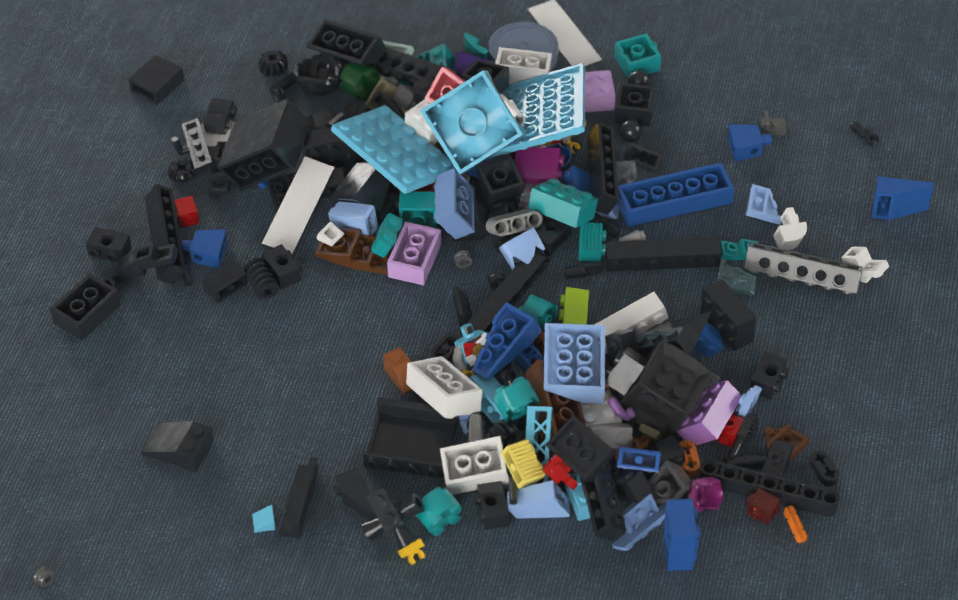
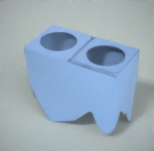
[499,227,545,270]

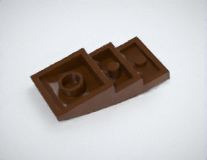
[315,228,396,275]

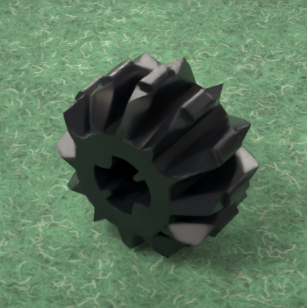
[258,50,288,78]
[486,419,520,449]

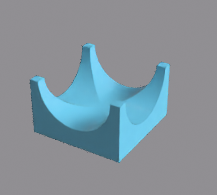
[420,70,527,175]

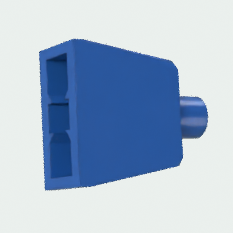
[727,124,772,162]
[181,230,228,269]

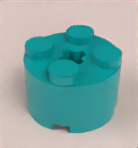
[518,294,558,337]
[493,376,540,422]
[415,487,462,536]

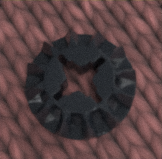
[168,159,197,182]

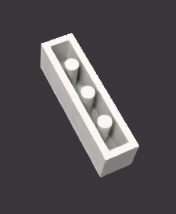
[594,292,668,349]

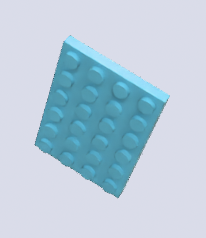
[331,105,456,194]

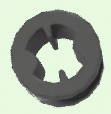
[454,250,472,269]
[34,566,55,588]

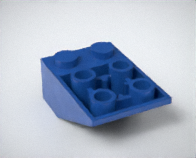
[872,176,934,220]

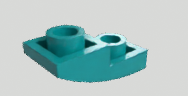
[464,33,489,60]
[720,238,759,261]

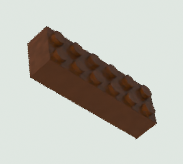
[525,360,586,474]

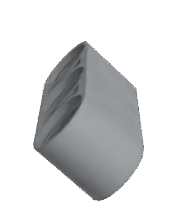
[486,209,542,236]

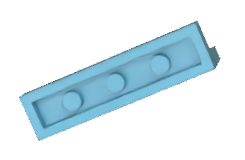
[523,406,553,488]

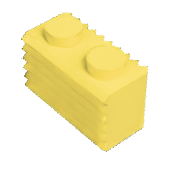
[501,439,545,489]

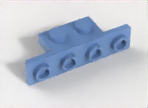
[612,493,666,551]

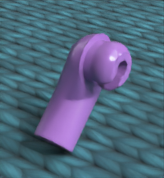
[607,397,636,421]

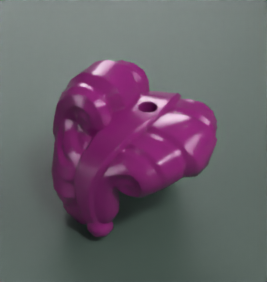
[686,477,723,513]

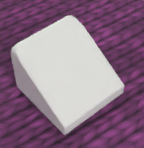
[317,221,344,247]

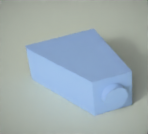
[329,201,379,235]
[506,480,570,519]

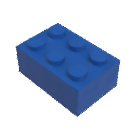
[663,499,700,571]

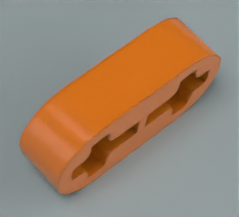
[679,440,700,476]

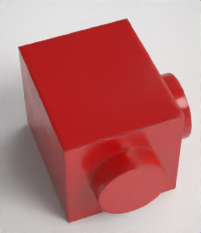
[174,196,199,228]
[716,414,744,447]

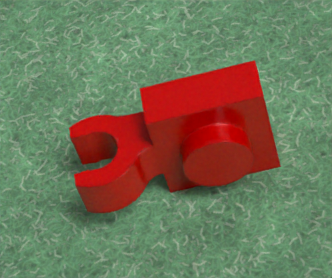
[541,454,578,490]

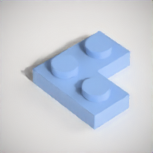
[735,385,762,419]

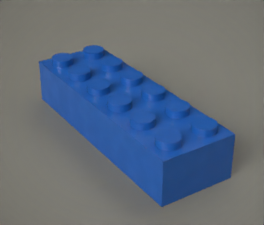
[617,163,734,227]

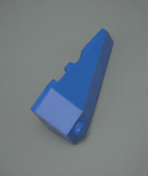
[472,302,542,380]

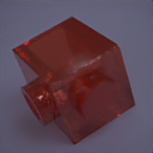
[746,488,780,525]

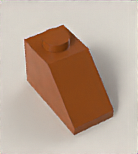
[383,347,413,395]

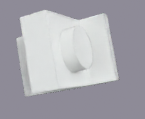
[773,207,807,250]
[841,247,889,283]

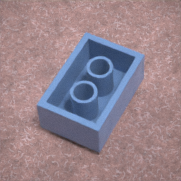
[434,168,475,239]

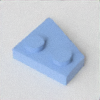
[746,184,782,225]

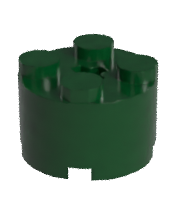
[339,62,381,101]

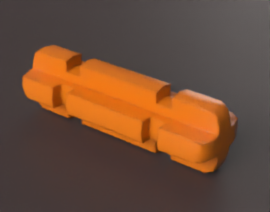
[783,506,808,543]

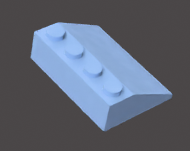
[544,323,605,404]

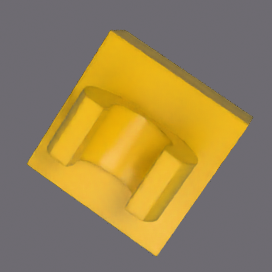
[398,538,425,565]

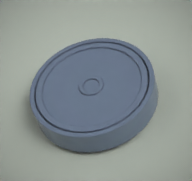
[489,22,559,70]

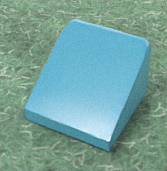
[252,505,275,533]

